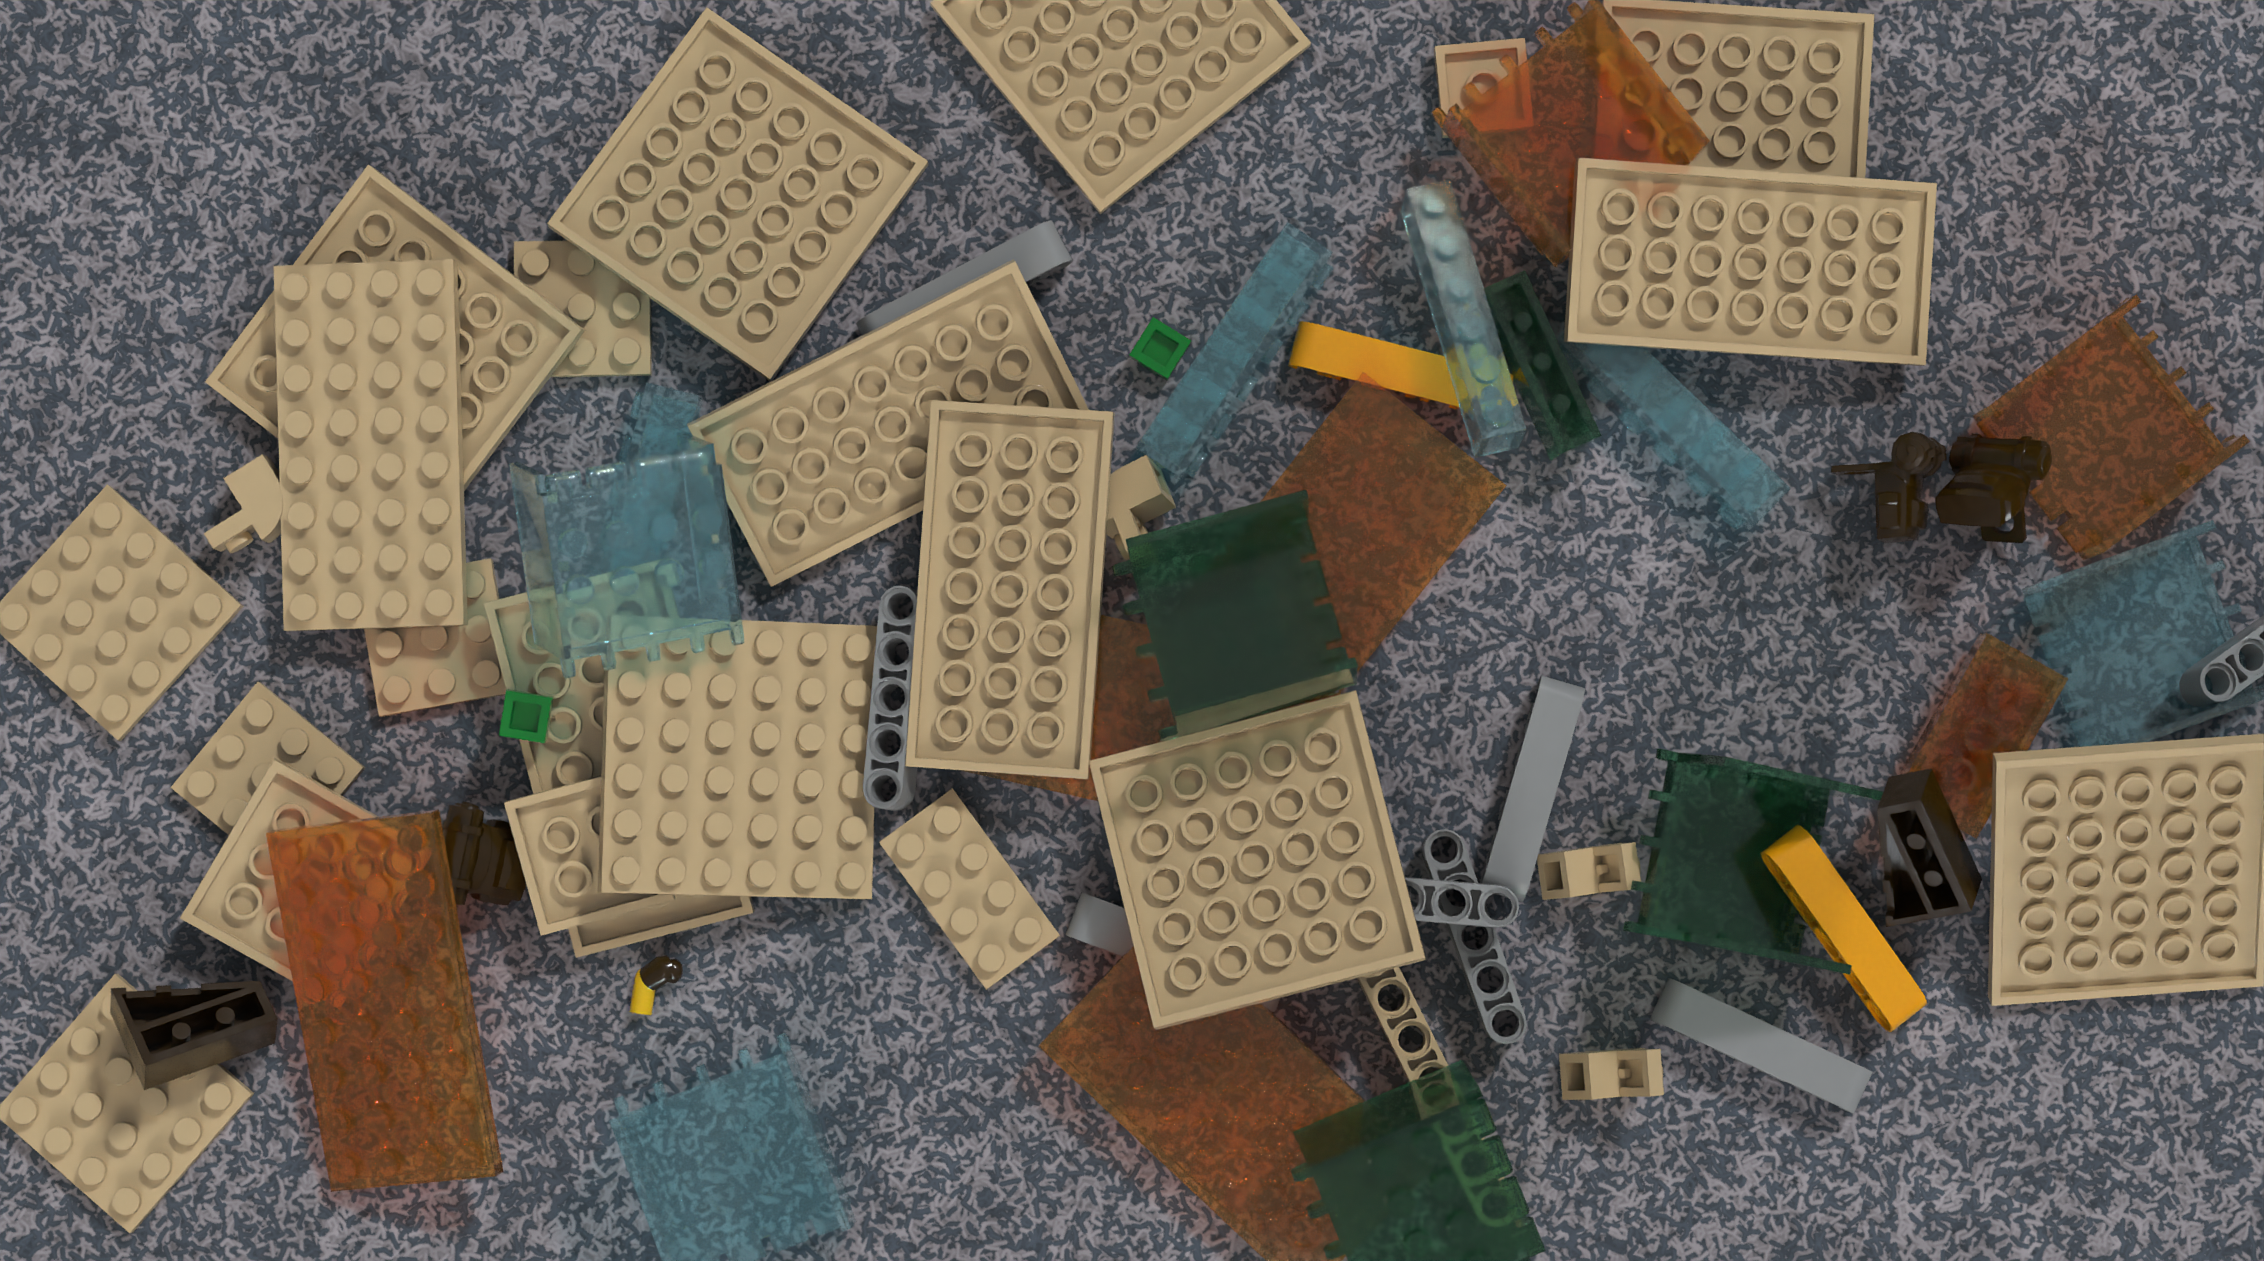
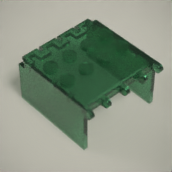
[1112,490,1358,741]
[1623,749,1883,974]
[1291,1060,1546,1261]

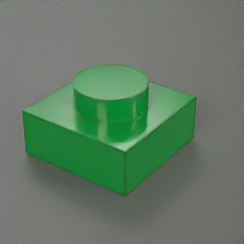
[1129,317,1191,381]
[499,689,554,743]

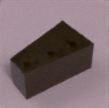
[1877,768,1982,927]
[110,981,278,1090]

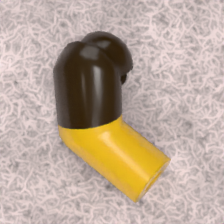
[629,955,683,1015]

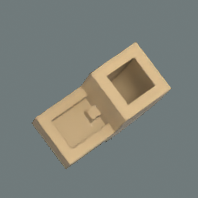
[204,454,283,554]
[1106,455,1176,570]
[1537,842,1642,900]
[1559,1048,1664,1100]

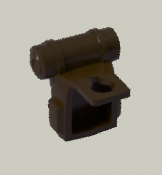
[1831,432,1947,543]
[1935,433,2052,543]
[426,801,527,908]

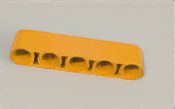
[1288,321,1514,420]
[1761,825,1927,1032]

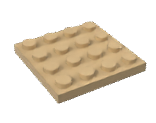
[0,484,244,741]
[180,758,435,1009]
[0,974,254,1233]

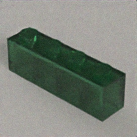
[1475,270,1602,461]

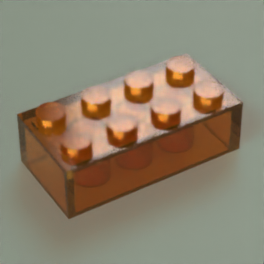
[1899,632,2068,839]

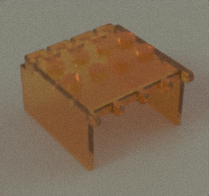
[1431,0,1710,268]
[1972,295,2250,560]

